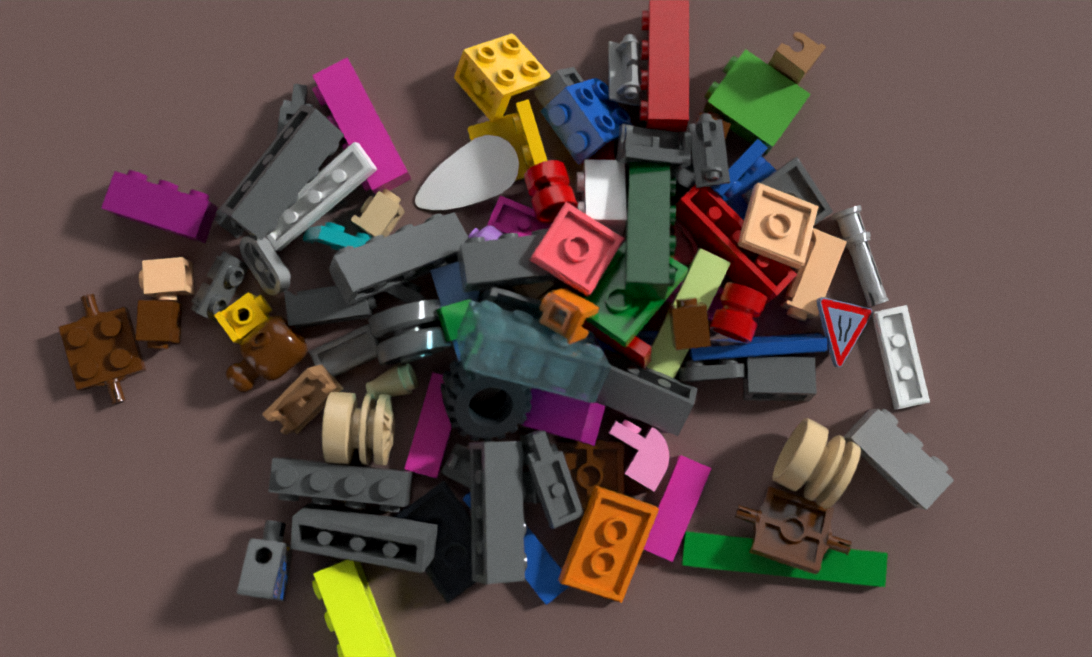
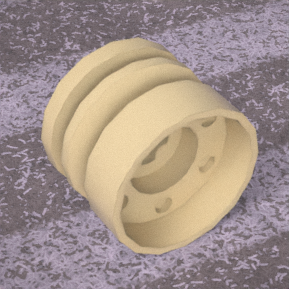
[322,392,395,465]
[772,418,861,508]

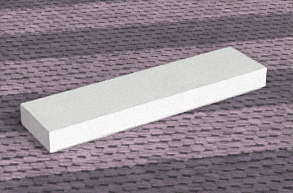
[266,142,378,251]

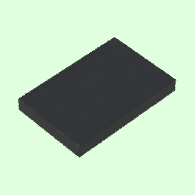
[394,480,476,604]

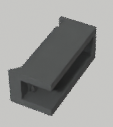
[284,286,378,329]

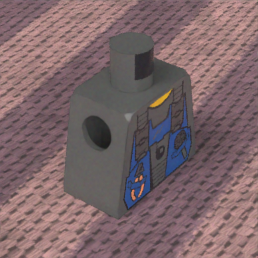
[237,520,293,601]

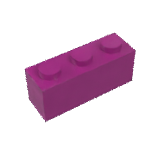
[101,170,218,244]

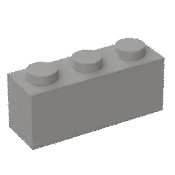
[844,408,954,510]

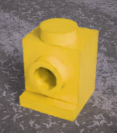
[214,292,272,344]

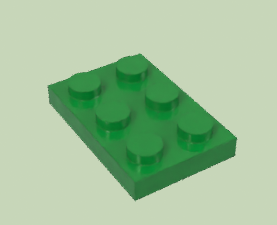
[579,241,688,348]

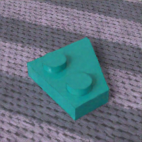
[302,222,373,251]

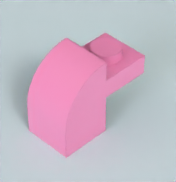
[608,419,669,492]

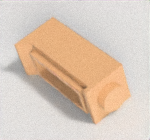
[780,228,847,321]

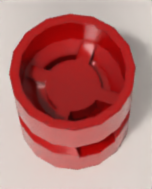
[524,160,578,223]
[709,283,767,343]

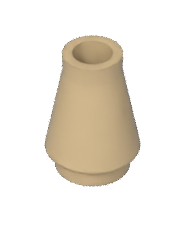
[366,363,418,401]

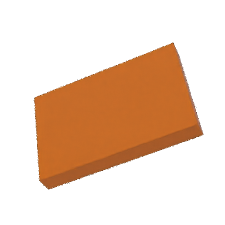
[558,485,659,603]

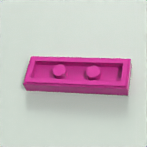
[405,372,452,478]
[644,455,712,562]

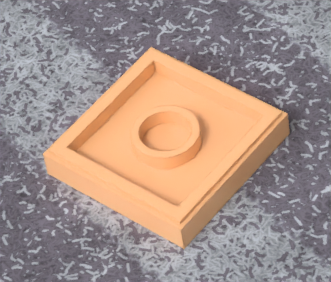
[737,183,819,269]

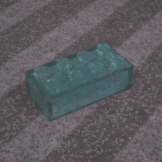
[456,300,611,403]

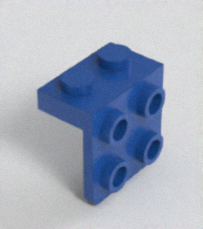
[540,78,632,165]

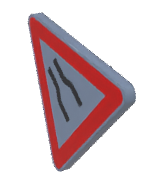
[817,297,872,367]

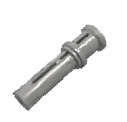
[832,205,889,307]

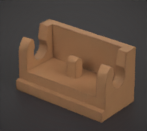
[768,32,826,85]
[262,364,344,435]

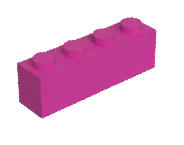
[312,57,411,195]

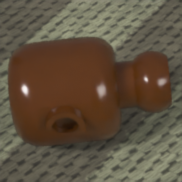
[225,316,308,392]

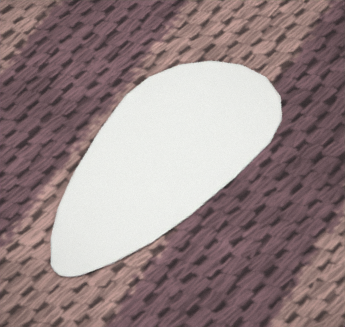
[415,135,519,210]

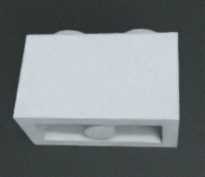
[576,159,627,235]

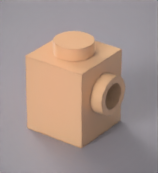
[139,257,194,302]

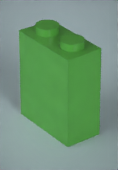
[703,49,811,155]

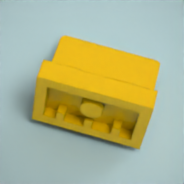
[454,34,551,123]
[468,99,548,181]

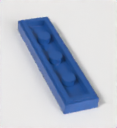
[688,332,828,361]
[462,492,569,605]

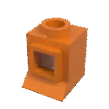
[539,288,599,345]

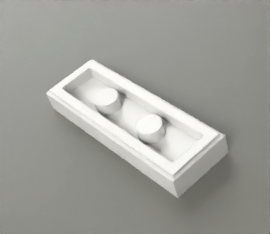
[872,305,930,410]

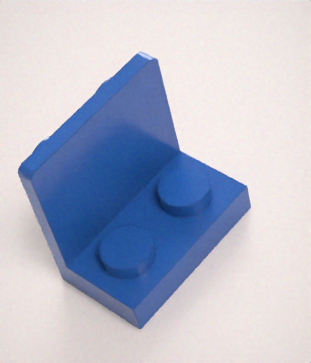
[711,139,776,220]

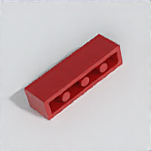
[640,0,689,132]
[675,185,797,304]

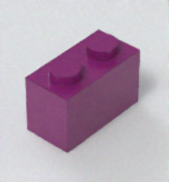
[522,383,605,446]

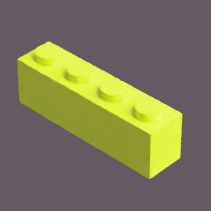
[312,559,396,657]

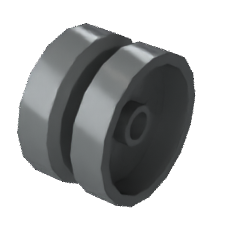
[368,300,452,366]

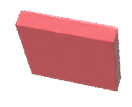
[530,202,624,297]

